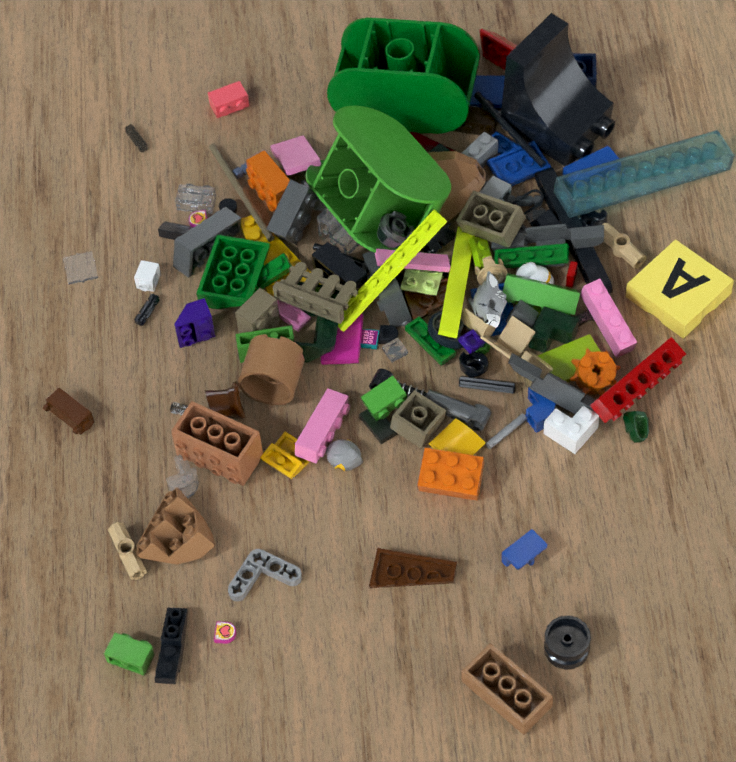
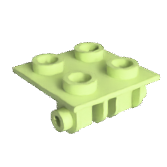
[400,269,443,296]

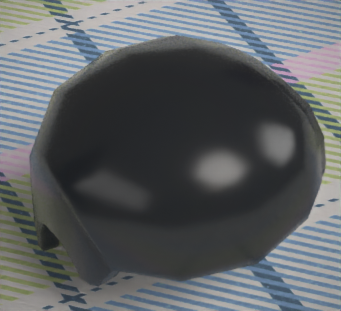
[579,209,608,227]
[459,352,489,377]

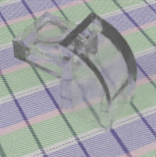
[166,455,199,499]

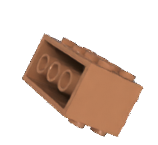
[171,401,263,486]

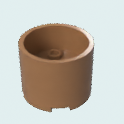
[238,334,305,405]

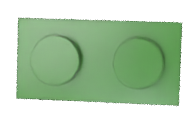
[361,376,407,421]
[104,633,155,676]

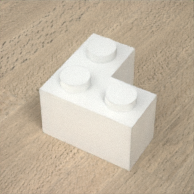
[543,406,599,454]

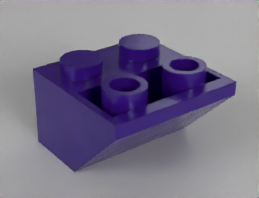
[174,298,215,348]

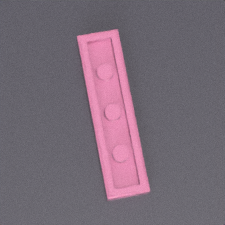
[375,248,451,272]

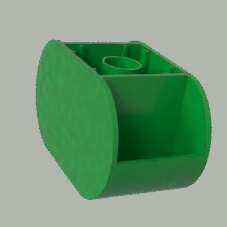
[327,18,480,134]

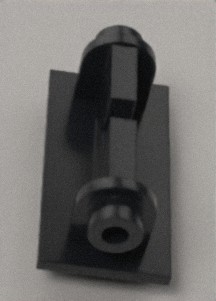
[423,223,456,254]

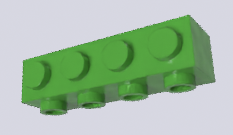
[503,273,580,317]

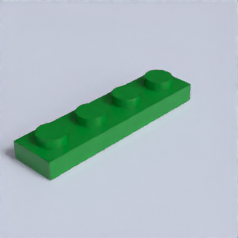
[494,243,569,268]

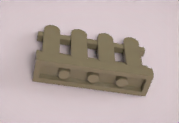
[273,262,358,324]

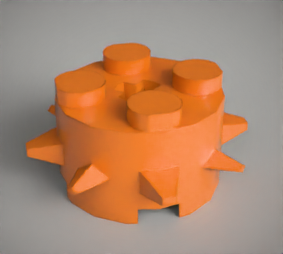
[570,348,621,396]

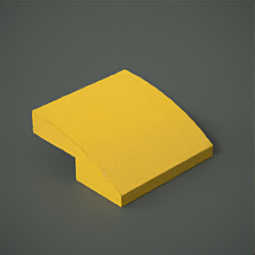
[429,418,486,455]
[260,431,310,479]

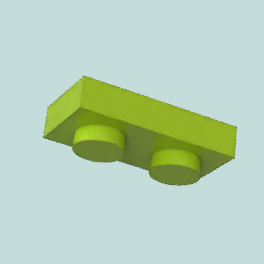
[469,236,492,270]

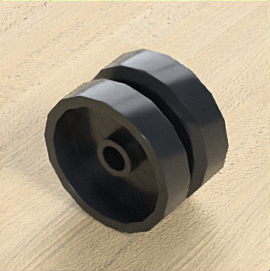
[544,615,591,670]

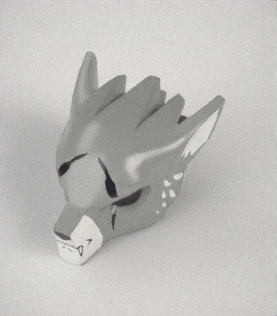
[468,271,507,328]

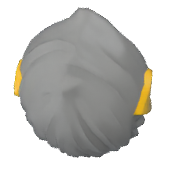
[326,439,363,471]

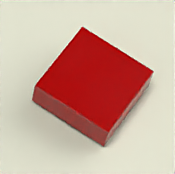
[566,261,578,288]

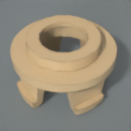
[475,256,507,285]

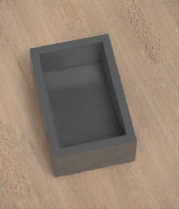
[266,179,320,245]

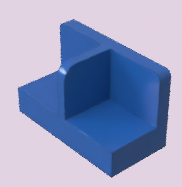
[501,529,548,570]

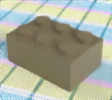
[456,190,526,248]

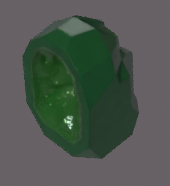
[623,411,649,443]

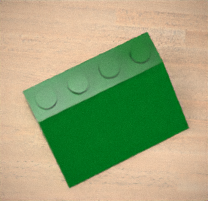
[196,235,270,309]

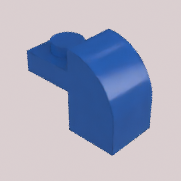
[526,387,555,433]

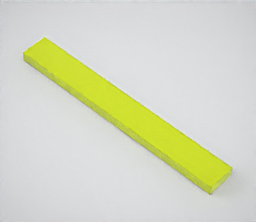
[333,210,447,332]
[438,226,475,339]

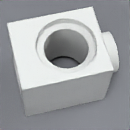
[134,260,161,292]

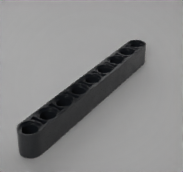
[535,167,613,294]

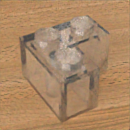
[317,208,360,255]

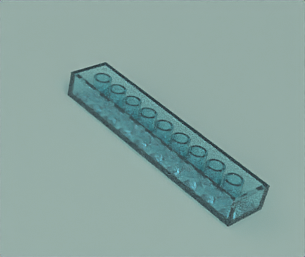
[554,130,735,218]

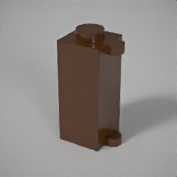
[43,388,94,435]

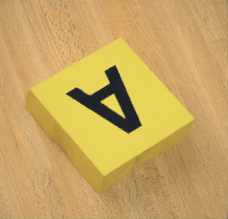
[625,239,734,339]

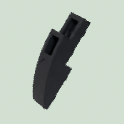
[154,607,188,684]

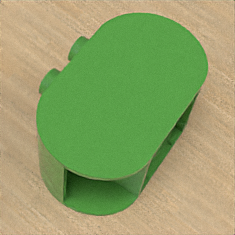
[305,106,451,253]

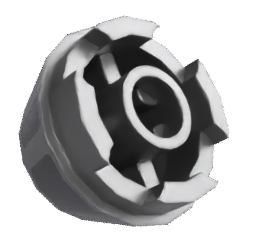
[377,211,414,249]

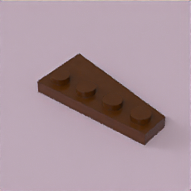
[369,548,457,588]

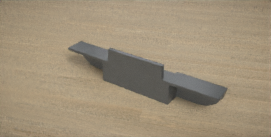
[491,224,604,267]
[508,353,613,421]

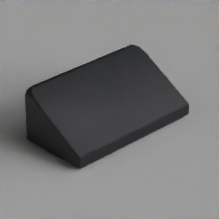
[158,221,192,240]

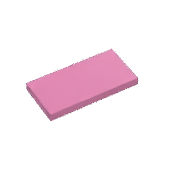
[270,135,321,176]

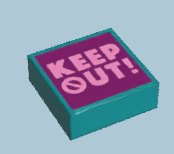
[361,329,380,349]

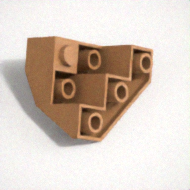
[427,151,486,222]
[137,487,215,565]

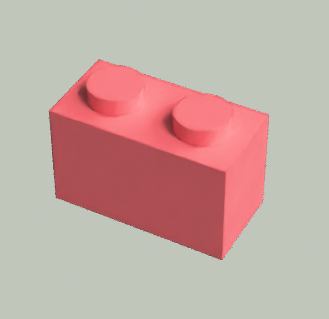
[208,81,249,118]

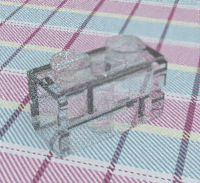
[175,183,216,214]

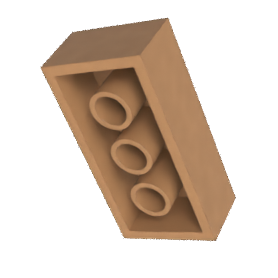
[461,643,553,735]

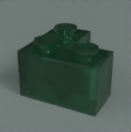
[529,306,579,353]

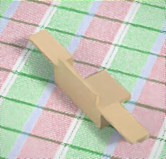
[461,307,553,379]

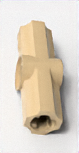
[602,223,646,269]
[108,522,147,580]

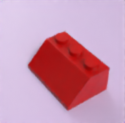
[479,29,517,70]

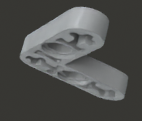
[228,549,302,602]

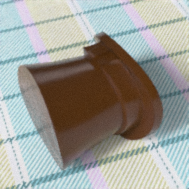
[205,381,246,419]

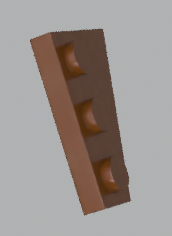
[403,278,448,320]

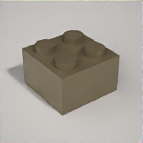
[235,288,280,333]
[390,390,447,449]

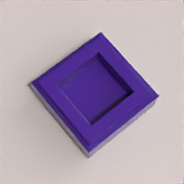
[458,329,485,354]

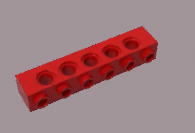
[590,337,686,423]

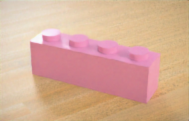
[580,279,637,358]
[295,388,350,463]

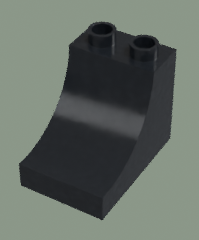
[501,13,616,167]

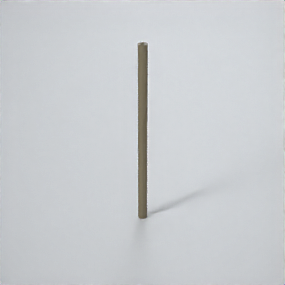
[209,143,274,242]

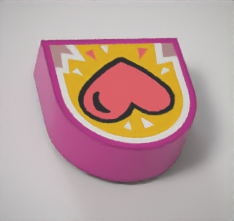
[189,210,207,227]
[214,621,236,644]

